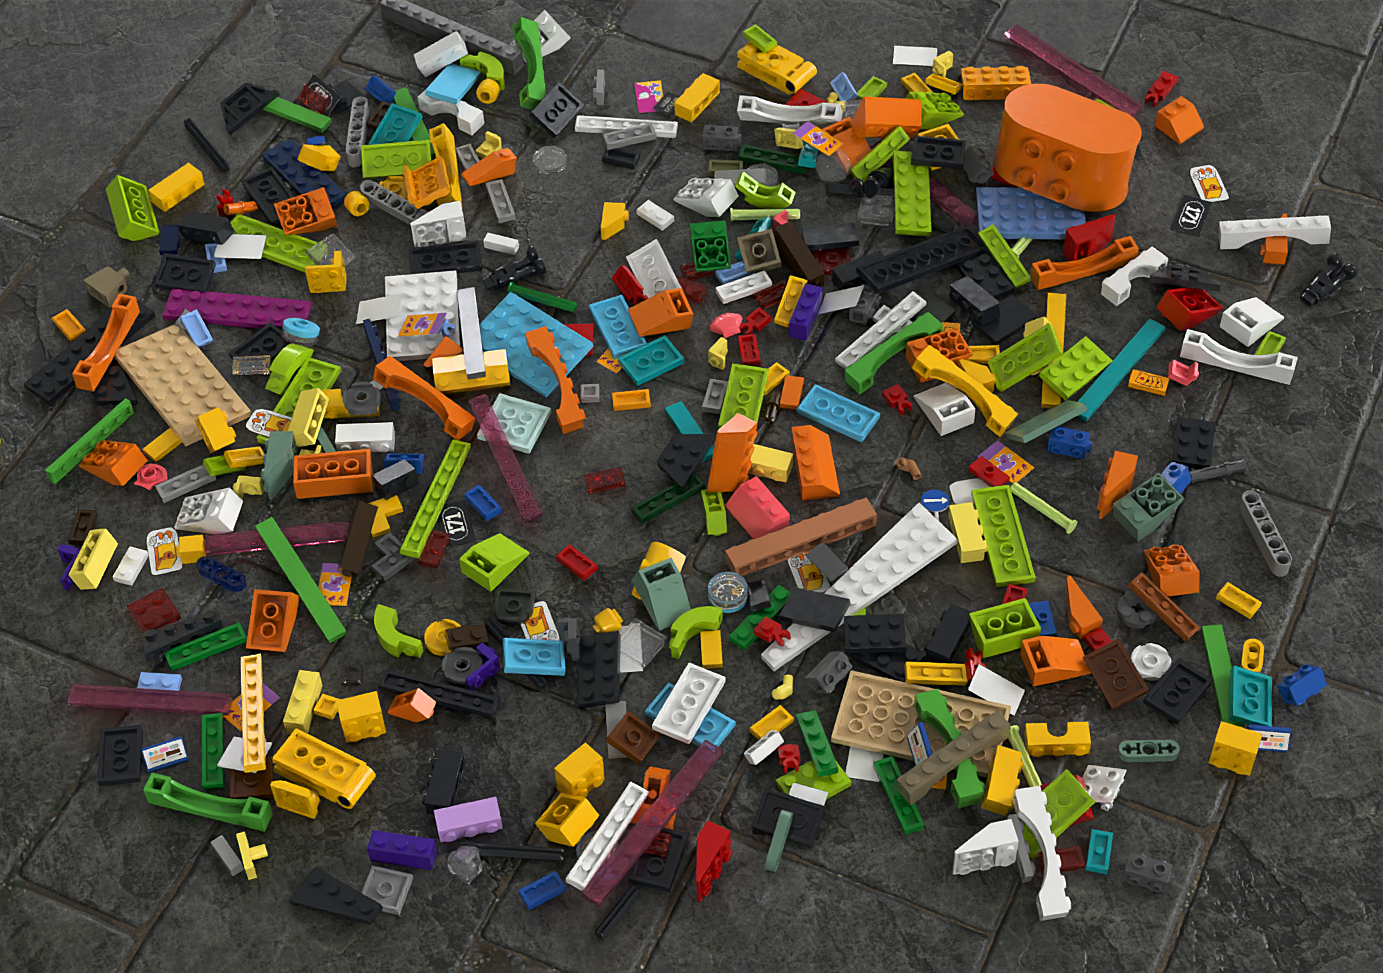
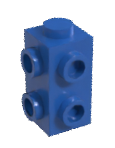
[1047,426,1092,459]
[1161,462,1192,494]
[1277,664,1327,706]

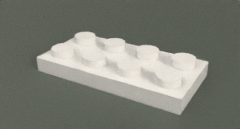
[626,239,681,299]
[652,663,726,744]

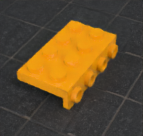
[961,66,1031,100]
[402,156,451,209]

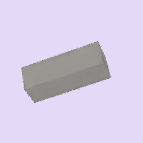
[211,835,244,876]

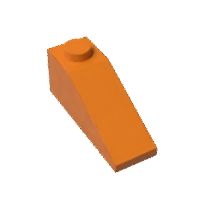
[461,148,517,186]
[1260,213,1288,265]
[1065,576,1103,640]

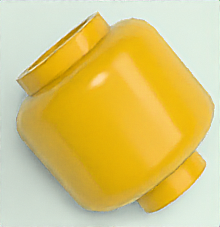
[476,79,500,104]
[344,191,370,216]
[593,608,623,634]

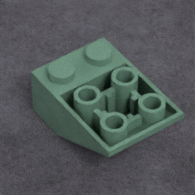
[261,431,299,500]
[1113,473,1184,542]
[631,557,691,631]

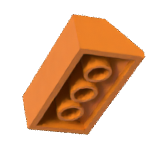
[850,96,922,139]
[707,413,757,492]
[791,425,840,501]
[293,449,373,499]

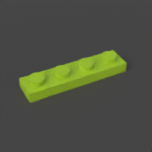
[849,126,910,182]
[978,224,1031,289]

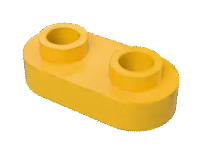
[1241,639,1264,673]

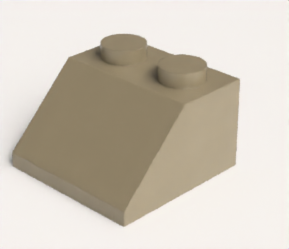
[737,228,782,272]

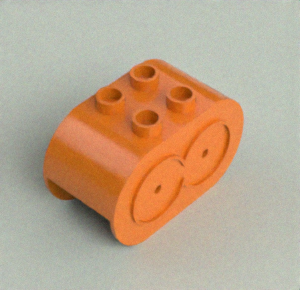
[994,84,1142,212]

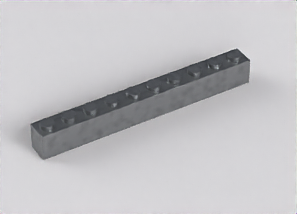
[380,0,524,75]

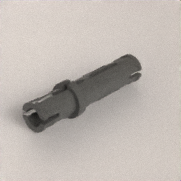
[1189,459,1247,483]

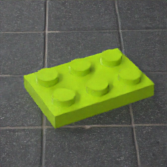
[776,760,851,804]

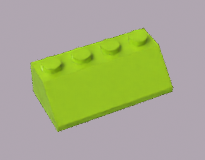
[106,175,160,241]

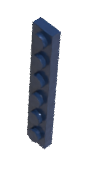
[363,318,401,411]

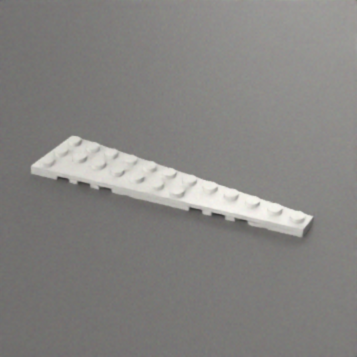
[761,503,958,671]

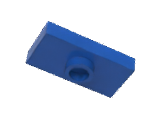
[365,75,397,103]
[307,136,327,145]
[464,485,502,522]
[1028,601,1057,637]
[518,871,567,910]

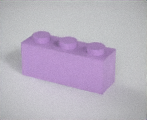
[434,797,503,842]

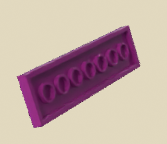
[162,288,312,331]

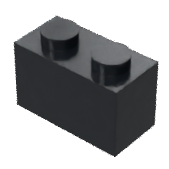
[371,459,419,500]

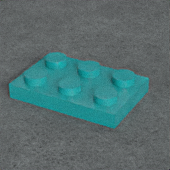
[368,103,422,145]
[618,335,684,386]
[1229,666,1272,726]

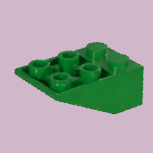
[690,220,731,272]

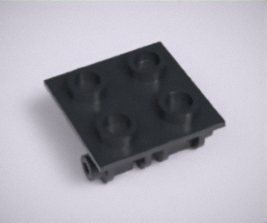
[325,80,366,113]

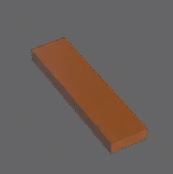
[1128,572,1200,642]

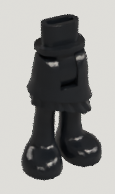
[849,165,893,199]
[482,245,546,290]
[1300,253,1358,306]

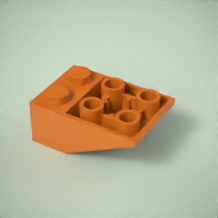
[821,117,871,175]
[274,187,337,235]
[628,288,693,337]
[905,328,973,383]
[79,440,148,486]
[1097,451,1138,519]
[1143,544,1199,596]
[1020,636,1091,687]

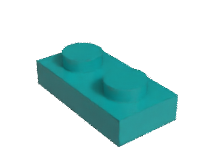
[1086,829,1113,874]

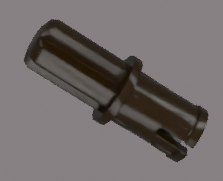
[764,390,781,423]

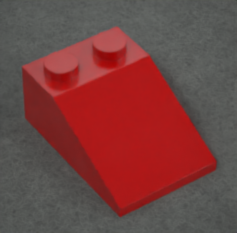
[1156,287,1223,331]

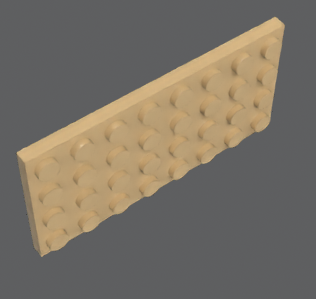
[114,324,252,447]
[831,670,1011,777]

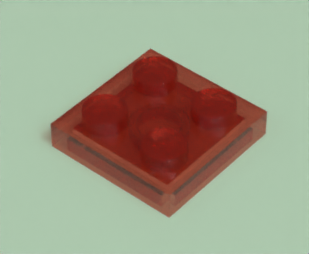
[127,587,181,633]

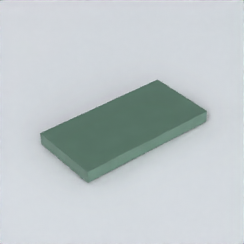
[1005,400,1088,443]

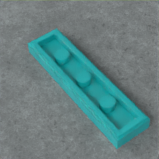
[665,401,714,463]

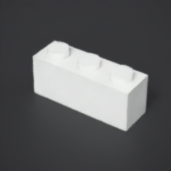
[414,31,468,77]
[335,422,395,453]

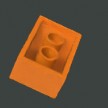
[246,589,299,652]

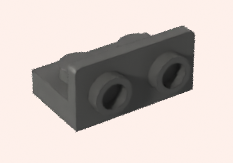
[556,618,580,661]

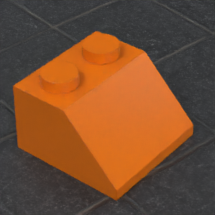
[1155,96,1204,144]

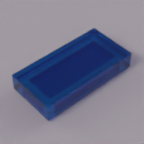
[159,225,181,255]

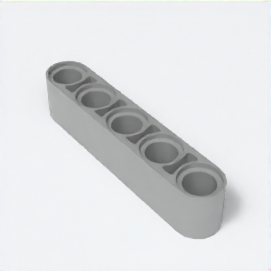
[346,97,370,167]
[360,180,428,225]
[1239,490,1292,577]

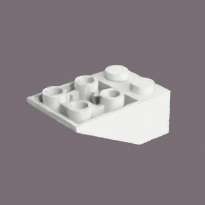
[510,10,571,63]
[673,178,739,217]
[410,201,467,248]
[1220,297,1284,347]
[914,383,975,436]
[174,488,243,535]
[952,819,1019,875]

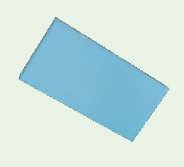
[425,63,481,104]
[588,295,647,359]
[797,384,880,442]
[645,683,736,754]

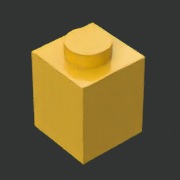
[176,535,206,564]

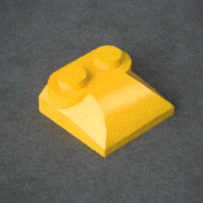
[270,781,321,819]

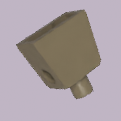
[83,267,130,308]

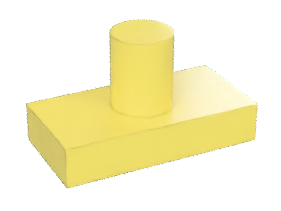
[774,127,803,149]
[236,831,268,880]

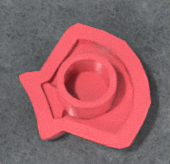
[710,313,743,339]
[134,463,168,490]

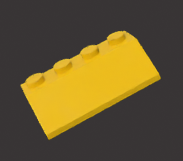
[432,349,510,394]

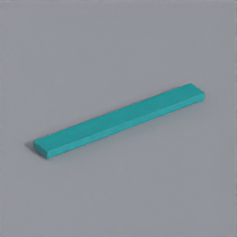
[1076,319,1165,422]

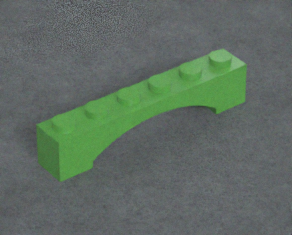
[513,17,546,110]
[845,312,943,395]
[914,688,985,809]
[143,773,273,832]

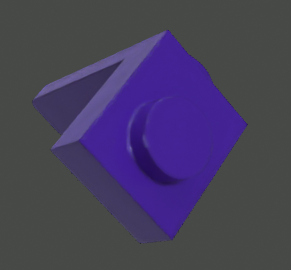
[58,544,81,591]
[466,642,500,691]

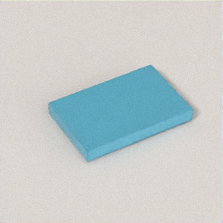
[503,638,565,676]

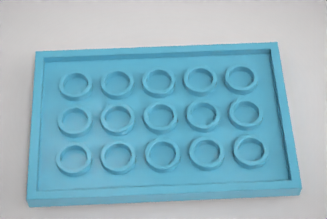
[480,292,594,398]

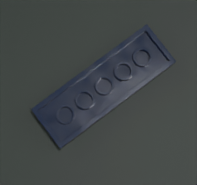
[262,138,347,208]

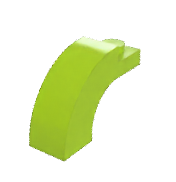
[460,52,505,91]
[735,171,796,209]
[265,343,314,396]
[374,604,424,658]
[669,606,723,659]

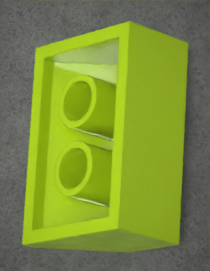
[969,598,1041,658]

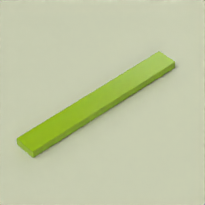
[400,439,471,559]

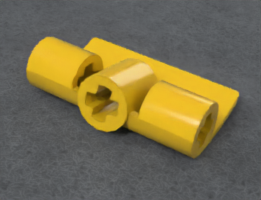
[632,542,686,600]

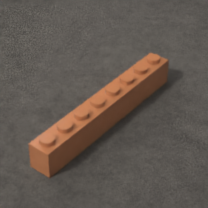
[725,497,877,579]

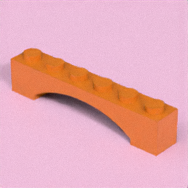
[1031,236,1139,290]
[72,293,140,392]
[525,326,586,434]
[373,356,475,440]

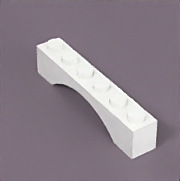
[737,96,842,127]
[1218,215,1331,250]
[1180,329,1298,385]
[1012,786,1071,921]

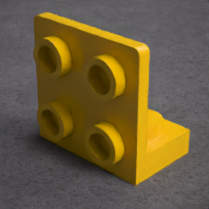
[305,251,346,293]

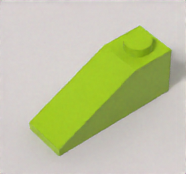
[701,489,727,536]

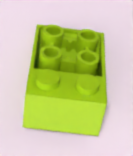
[906,91,964,129]
[459,533,529,592]

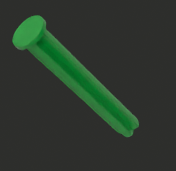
[507,282,577,312]

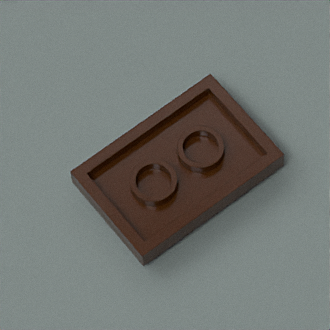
[1083,639,1149,711]

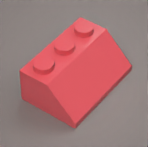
[725,476,790,539]

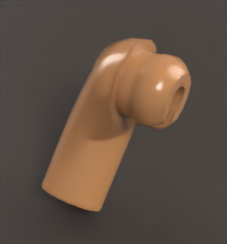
[896,457,922,480]

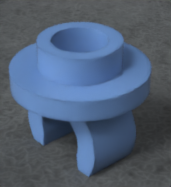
[437,319,456,338]

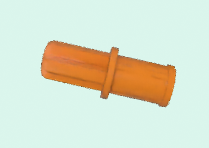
[223,201,258,215]

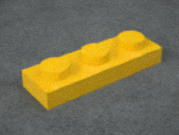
[774,275,807,328]
[904,662,967,686]

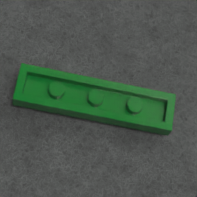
[729,585,792,651]
[164,622,247,671]
[796,710,838,778]
[202,713,224,790]
[873,756,925,835]

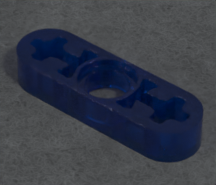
[196,556,247,592]

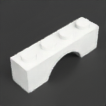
[418,91,484,135]
[1101,247,1168,306]

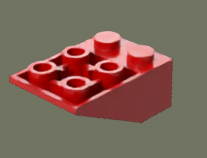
[1063,214,1116,262]
[696,820,732,902]

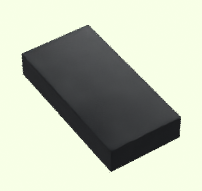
[602,148,640,169]
[745,577,772,612]

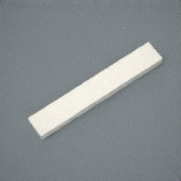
[575,115,678,138]
[835,292,926,370]
[566,781,649,892]

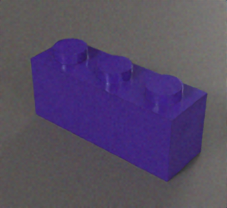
[789,283,823,341]
[367,830,437,870]

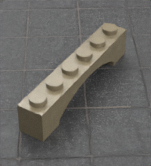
[897,710,1011,806]

